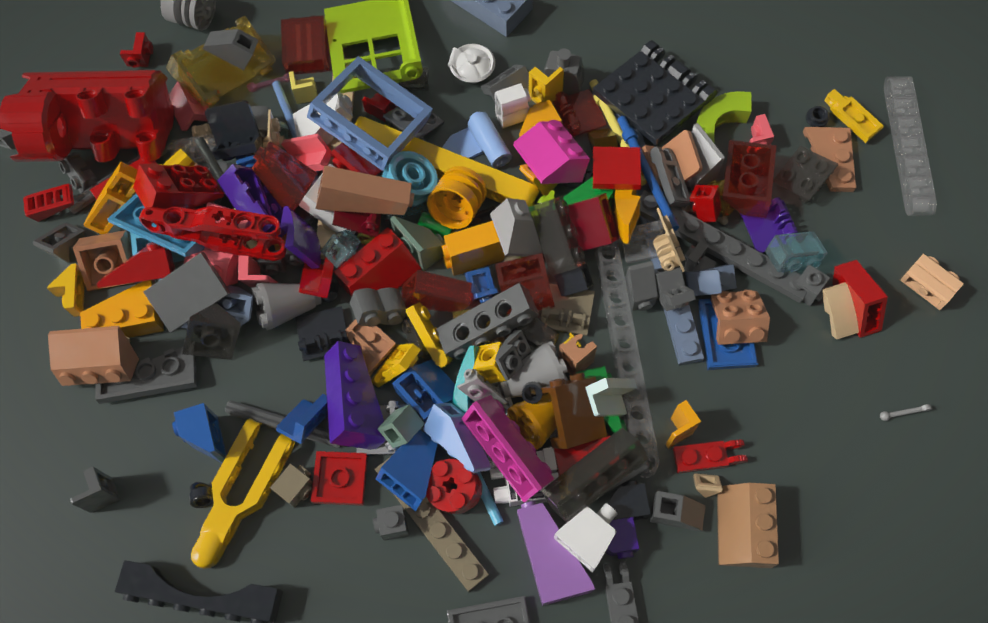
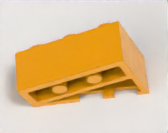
[80,280,164,338]

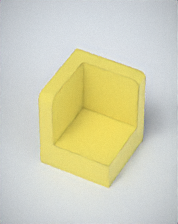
[289,71,318,104]

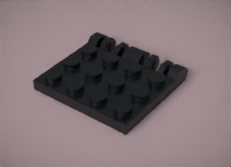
[593,40,718,145]

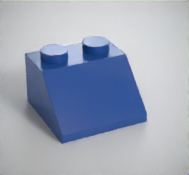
[172,403,227,463]

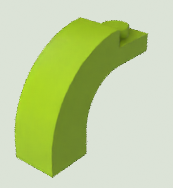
[696,91,751,143]

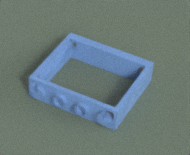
[307,56,433,171]

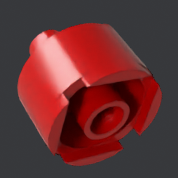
[426,459,482,514]

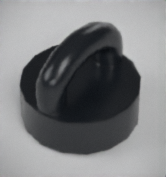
[189,482,214,508]

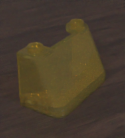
[166,16,276,107]

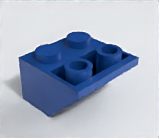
[392,359,455,425]

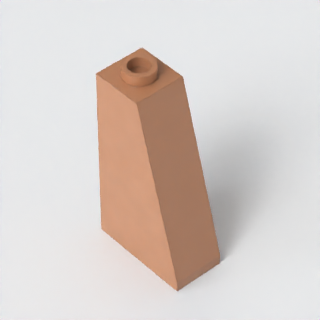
[315,166,414,215]

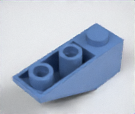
[423,403,491,473]

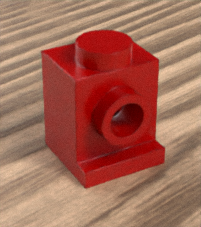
[690,185,722,223]

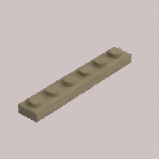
[375,458,489,592]

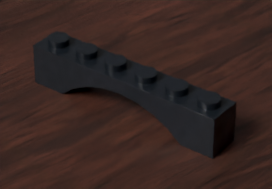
[115,560,283,623]

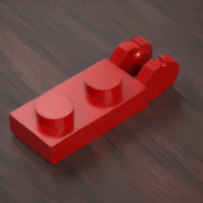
[673,439,748,474]

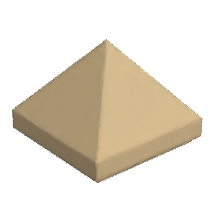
[693,473,722,498]

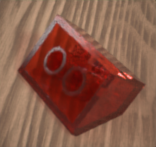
[722,140,776,218]

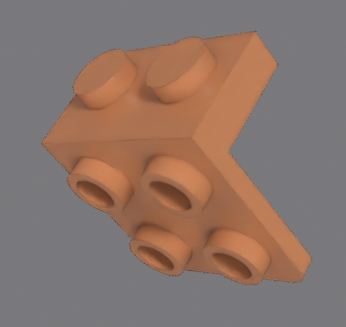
[641,130,703,191]
[710,290,770,345]

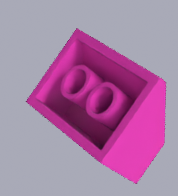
[513,120,590,184]

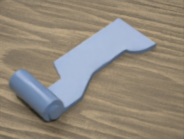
[379,112,512,218]

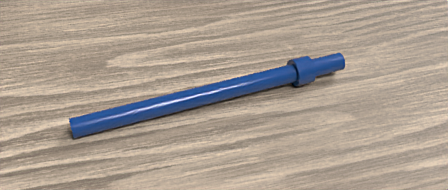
[617,116,679,231]

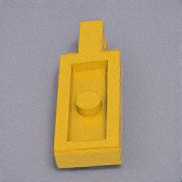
[824,89,884,143]

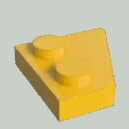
[371,344,421,388]

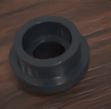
[806,106,829,127]

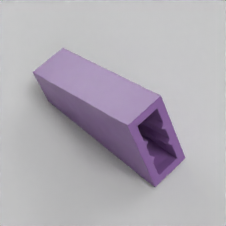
[517,501,595,606]

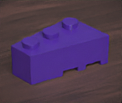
[217,164,286,242]

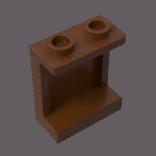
[541,373,607,449]

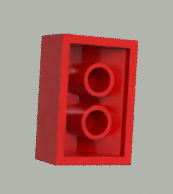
[333,227,421,297]

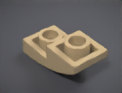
[822,282,859,339]

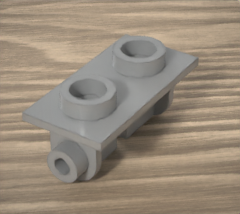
[457,369,509,406]

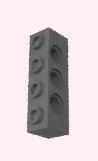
[436,283,539,360]

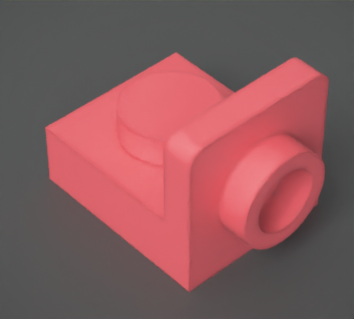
[747,114,774,153]

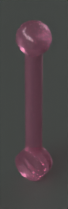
[247,73,290,92]

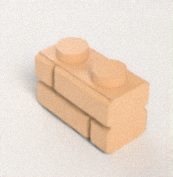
[900,253,964,310]

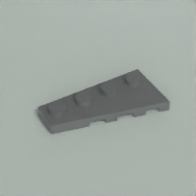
[95,340,197,404]

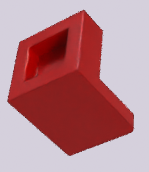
[362,93,398,122]

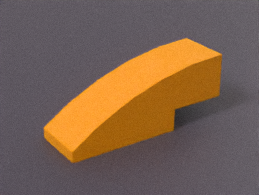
[83,161,138,234]
[615,189,641,244]

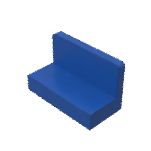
[276,394,328,444]

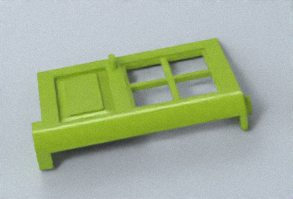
[324,0,423,93]

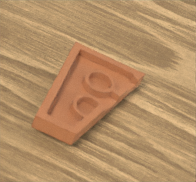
[803,127,856,192]

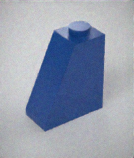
[376,430,437,511]

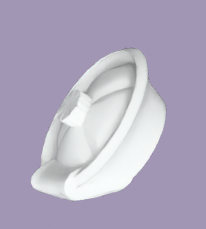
[447,44,495,83]

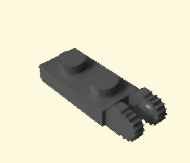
[650,146,691,207]
[603,561,639,623]

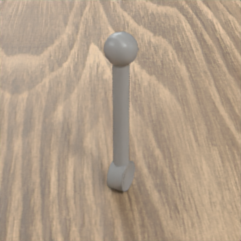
[880,404,932,421]

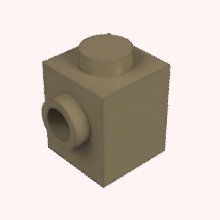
[270,464,313,508]

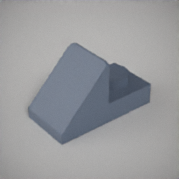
[685,264,737,296]

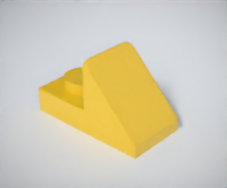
[47,263,85,317]

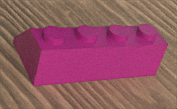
[462,395,555,502]

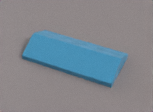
[108,194,205,257]

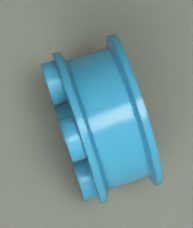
[382,151,438,206]

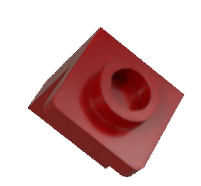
[120,32,153,68]

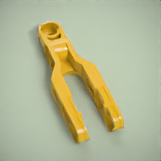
[191,419,295,569]

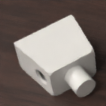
[554,503,617,572]

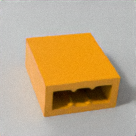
[441,221,505,276]

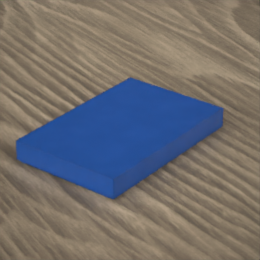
[698,299,758,370]

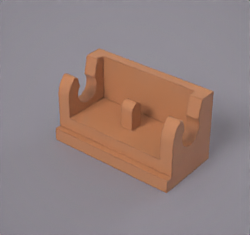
[558,334,597,375]

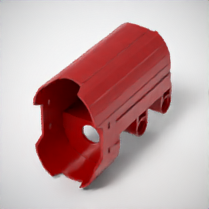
[0,70,174,162]

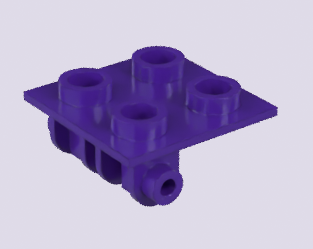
[741,197,802,253]

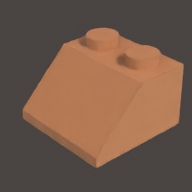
[73,230,132,291]

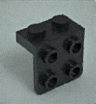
[205,100,263,161]

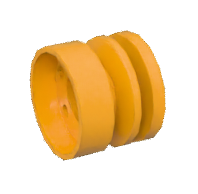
[427,166,487,229]

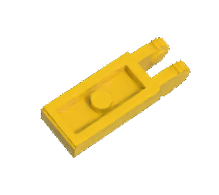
[406,302,453,367]

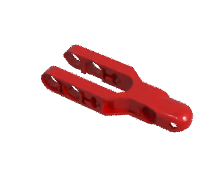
[139,206,287,261]

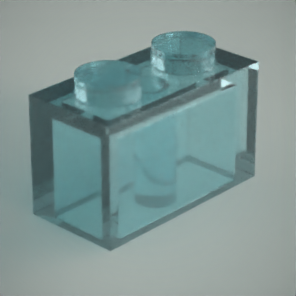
[765,231,828,273]

